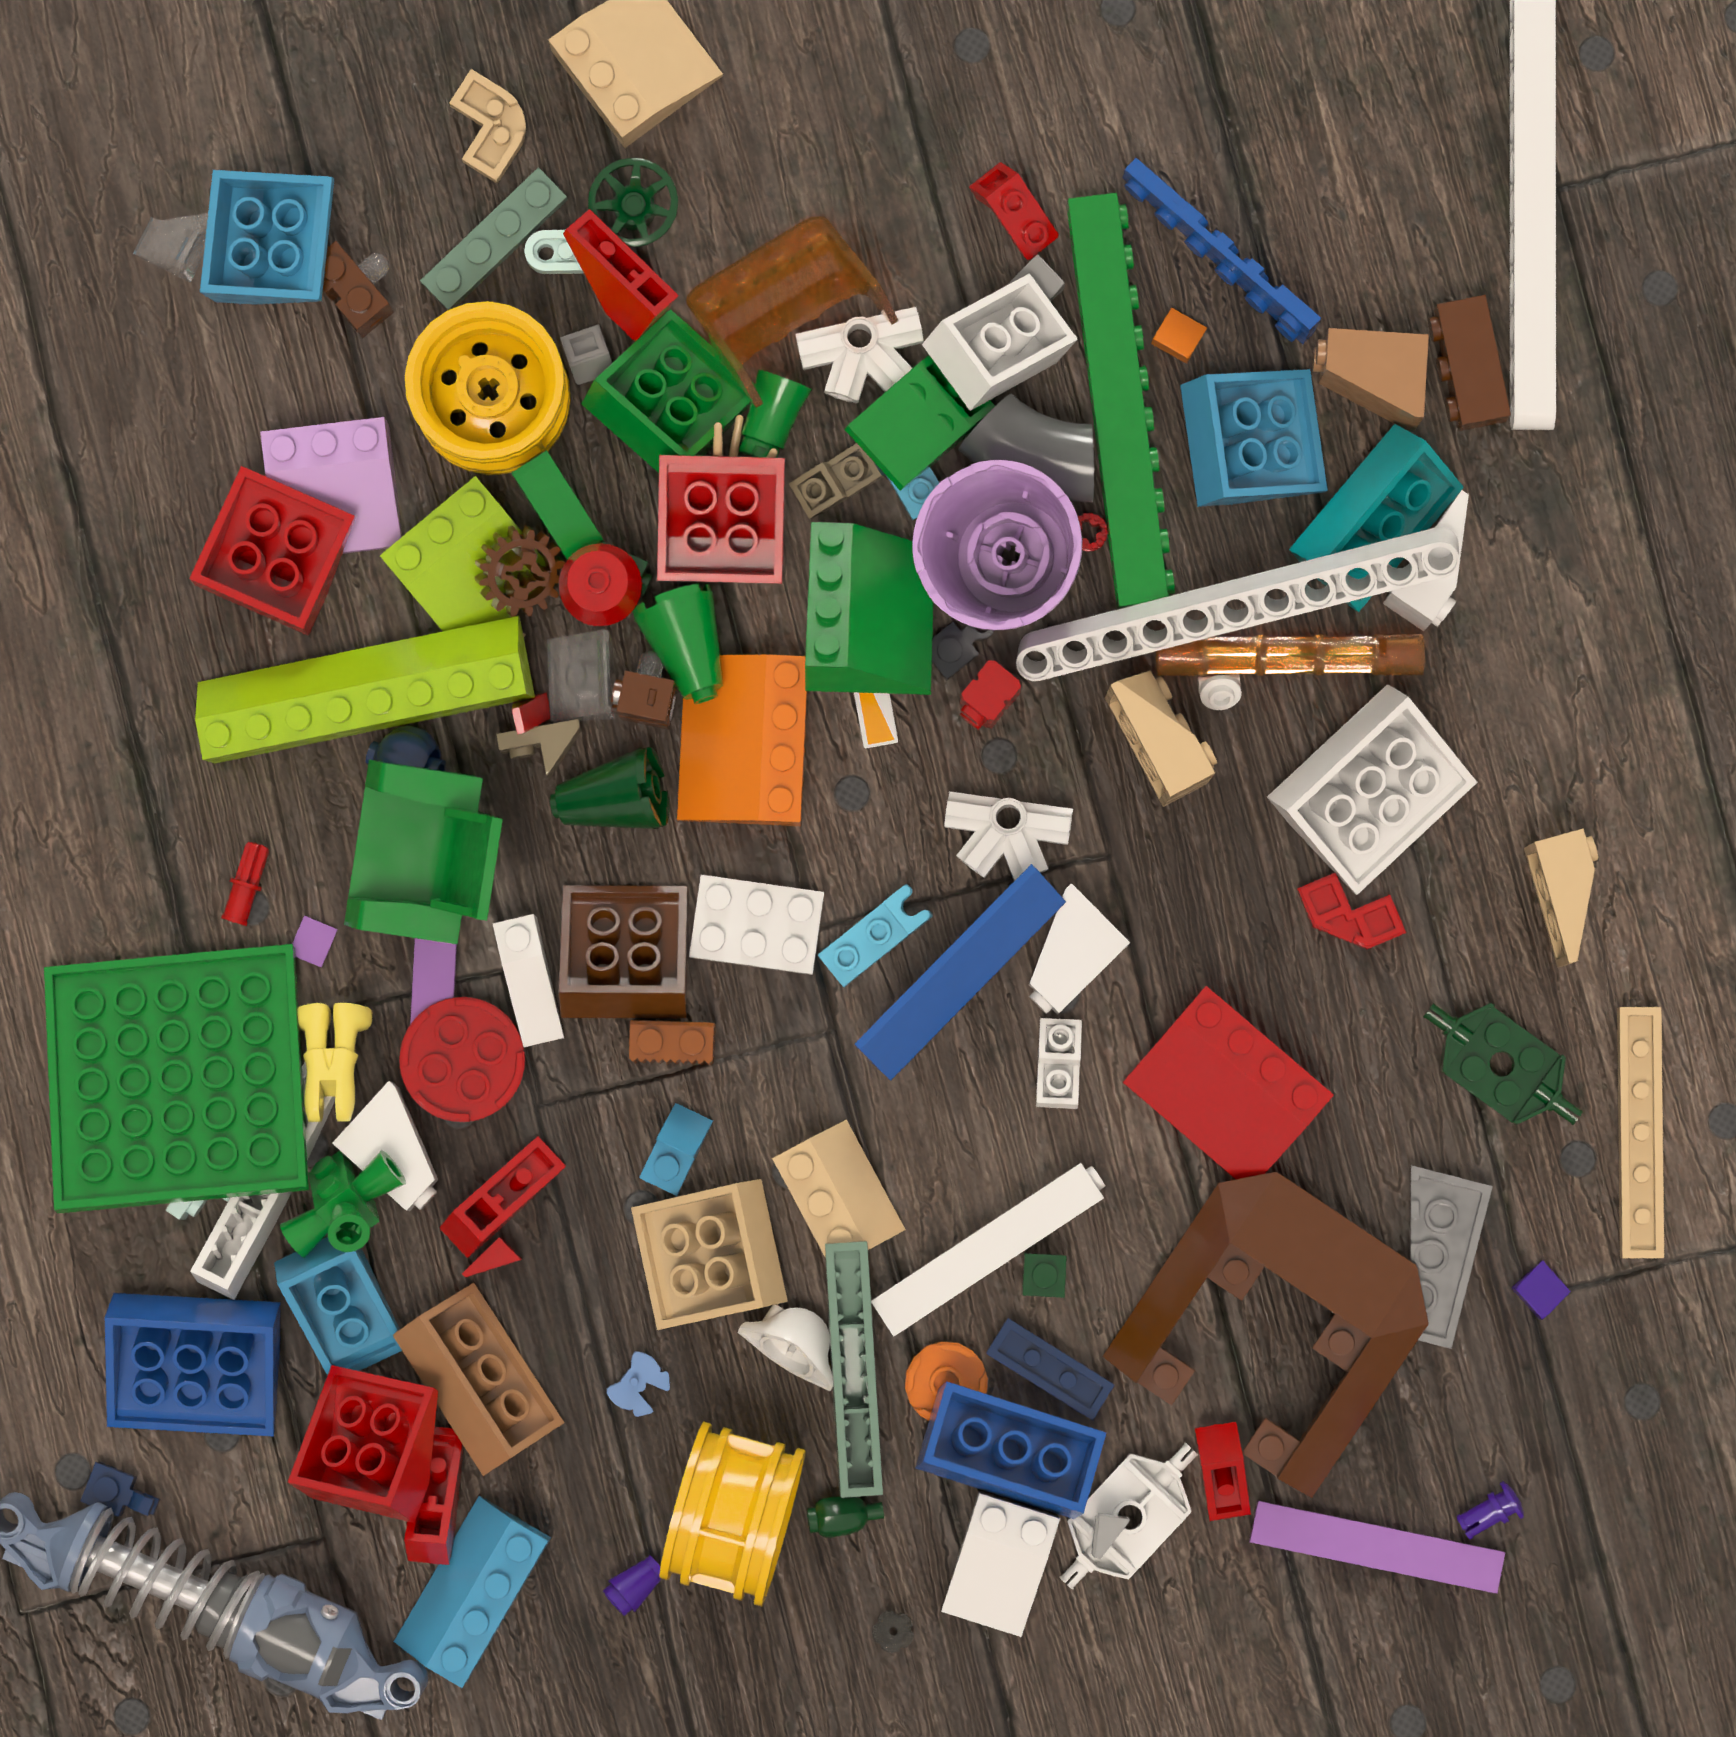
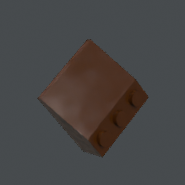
[559,885,688,1018]

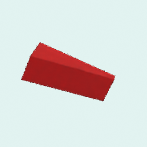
[512,692,552,735]

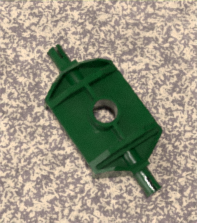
[1423,1003,1583,1125]

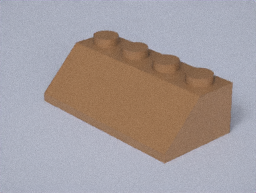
[393,1283,564,1476]

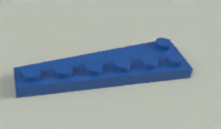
[1123,158,1321,345]

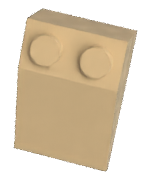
[1524,829,1598,968]

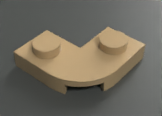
[449,69,526,184]

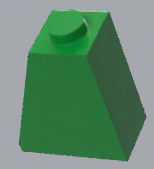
[512,450,604,560]

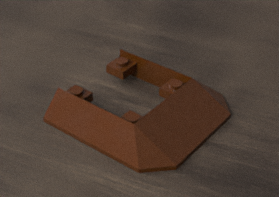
[1102,1171,1429,1498]

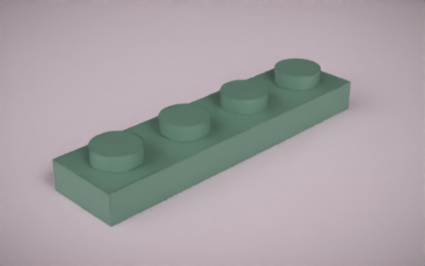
[420,167,568,310]

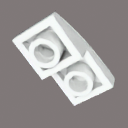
[1036,1018,1082,1109]

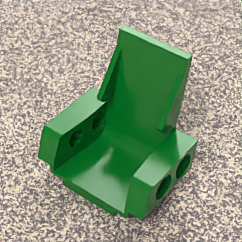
[344,760,503,944]

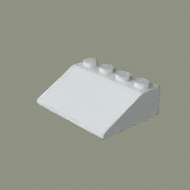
[1267,684,1477,895]

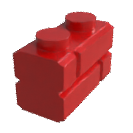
[959,660,1021,730]

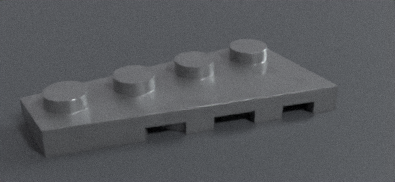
[1411,1165,1493,1349]

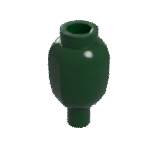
[806,1496,884,1538]

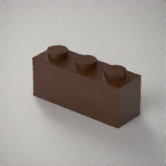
[1428,295,1511,432]

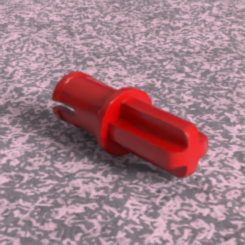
[221,842,269,926]

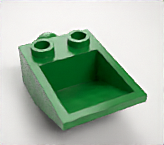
[844,355,995,491]

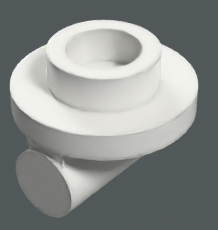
[1197,674,1242,710]

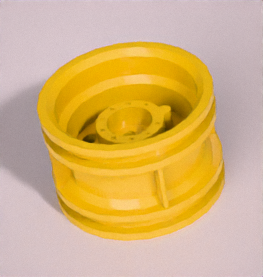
[405,301,571,475]
[659,1422,806,1607]

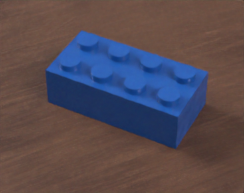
[915,1382,1106,1519]

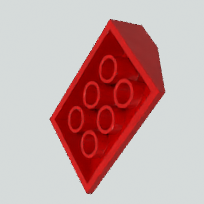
[1122,986,1334,1179]

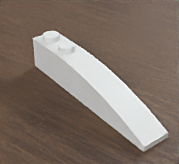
[190,1062,335,1300]

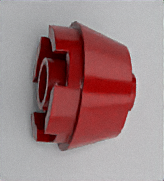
[559,543,642,626]

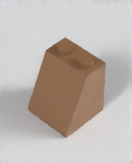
[1312,328,1429,431]

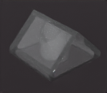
[547,630,615,722]

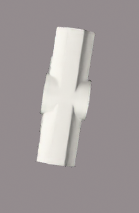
[795,307,924,403]
[944,791,1073,881]

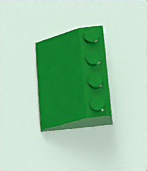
[805,522,933,695]

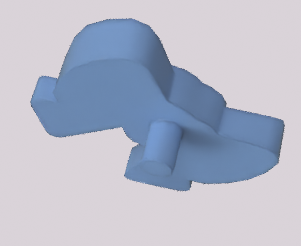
[606,1351,670,1417]

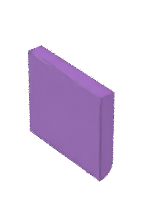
[292,916,338,968]

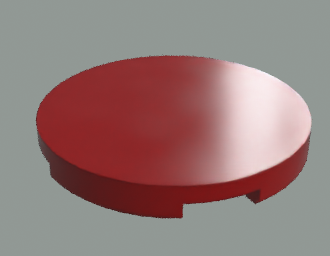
[399,997,525,1122]

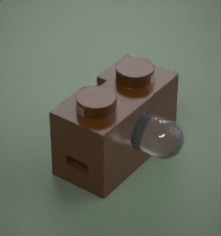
[323,241,394,339]
[611,651,678,730]

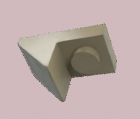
[496,719,582,779]

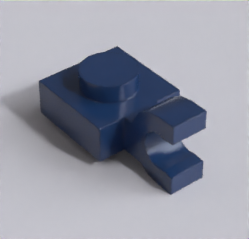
[80,1462,160,1517]

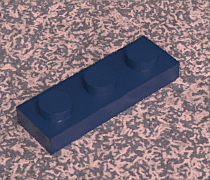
[986,1318,1114,1420]

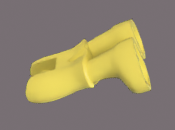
[297,1003,373,1122]

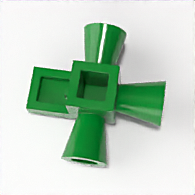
[280,1150,406,1258]

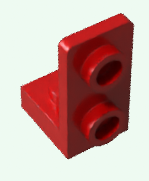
[969,162,1059,260]

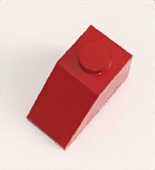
[1195,1422,1251,1521]

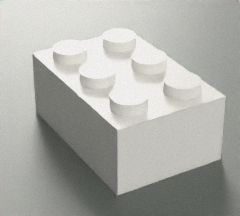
[922,273,1078,411]

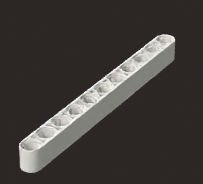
[1510,0,1556,430]
[1016,527,1459,681]

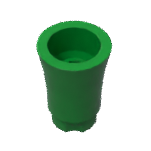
[739,369,812,458]

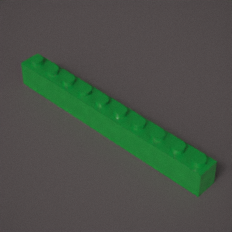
[1066,193,1175,610]

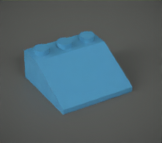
[200,170,334,305]
[1180,369,1328,507]

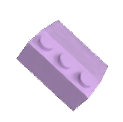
[260,417,402,554]

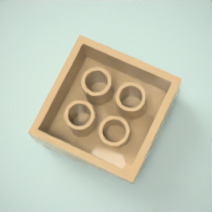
[1105,671,1217,807]

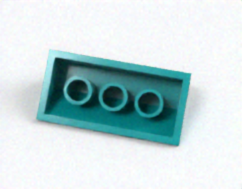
[1289,424,1464,612]

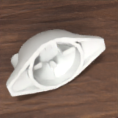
[738,1305,833,1391]

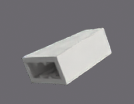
[1029,883,1130,1015]
[332,1081,438,1211]

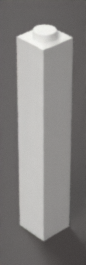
[871,1163,1106,1336]

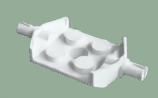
[1059,1443,1198,1590]

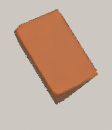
[1151,308,1207,364]

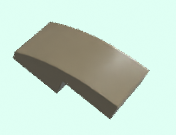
[789,443,886,519]

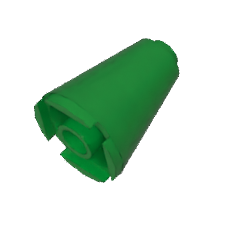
[632,584,723,704]

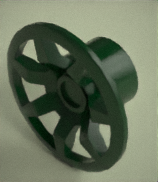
[588,158,678,247]

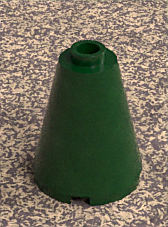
[550,747,669,829]

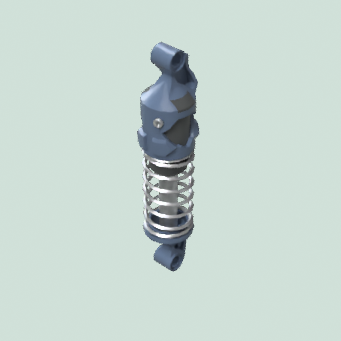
[0,1492,428,1720]

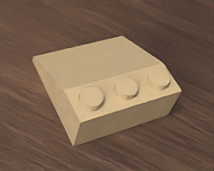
[548,0,723,148]
[631,1179,788,1330]

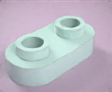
[524,230,584,274]

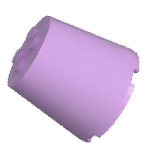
[913,460,1082,630]

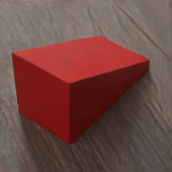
[462,1237,523,1277]

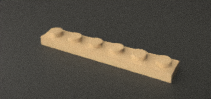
[1617,1007,1664,1258]

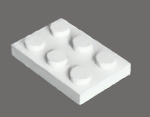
[689,875,824,975]

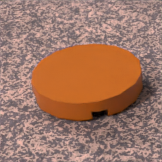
[904,1341,988,1421]

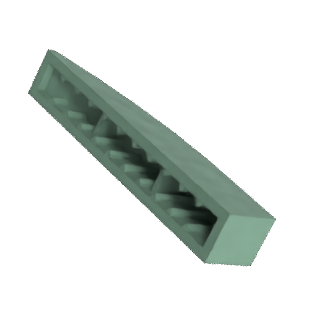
[825,1241,883,1498]

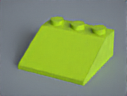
[380,476,545,631]

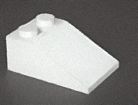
[1383,490,1469,631]
[941,1491,1060,1637]

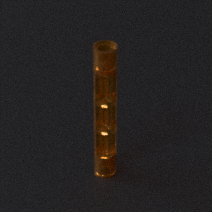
[1156,634,1425,676]

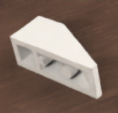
[493,914,565,1047]

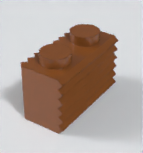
[629,1020,715,1066]

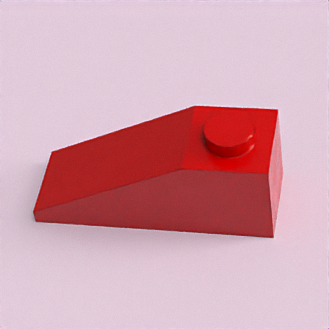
[563,209,679,341]
[439,1136,566,1258]
[404,1427,464,1565]

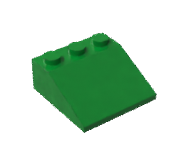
[581,309,755,473]

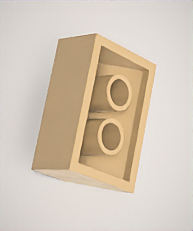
[772,1119,906,1256]

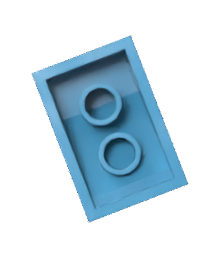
[274,1237,402,1375]

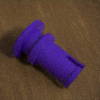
[1456,1481,1524,1540]

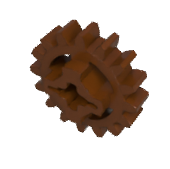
[474,525,565,617]

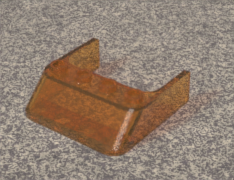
[686,216,899,408]

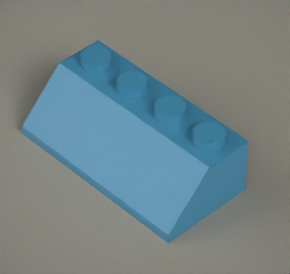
[394,1495,551,1688]

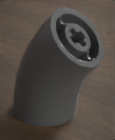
[958,394,1094,502]

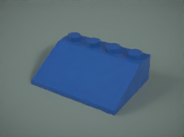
[105,1293,280,1437]

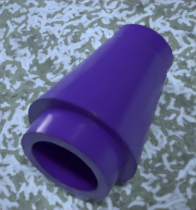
[603,1555,661,1616]

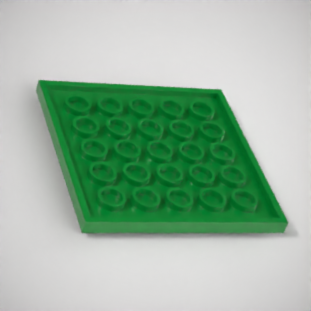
[44,944,309,1214]

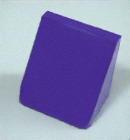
[1511,1260,1571,1320]

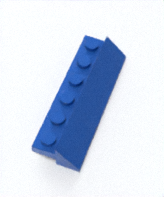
[854,864,1066,1081]

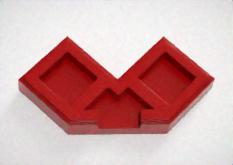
[1296,872,1406,950]

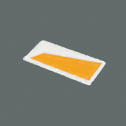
[854,693,898,748]

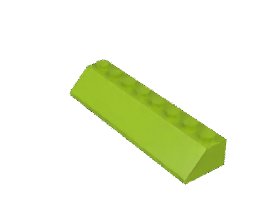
[195,616,535,764]

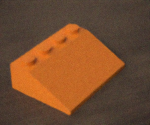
[677,654,808,826]

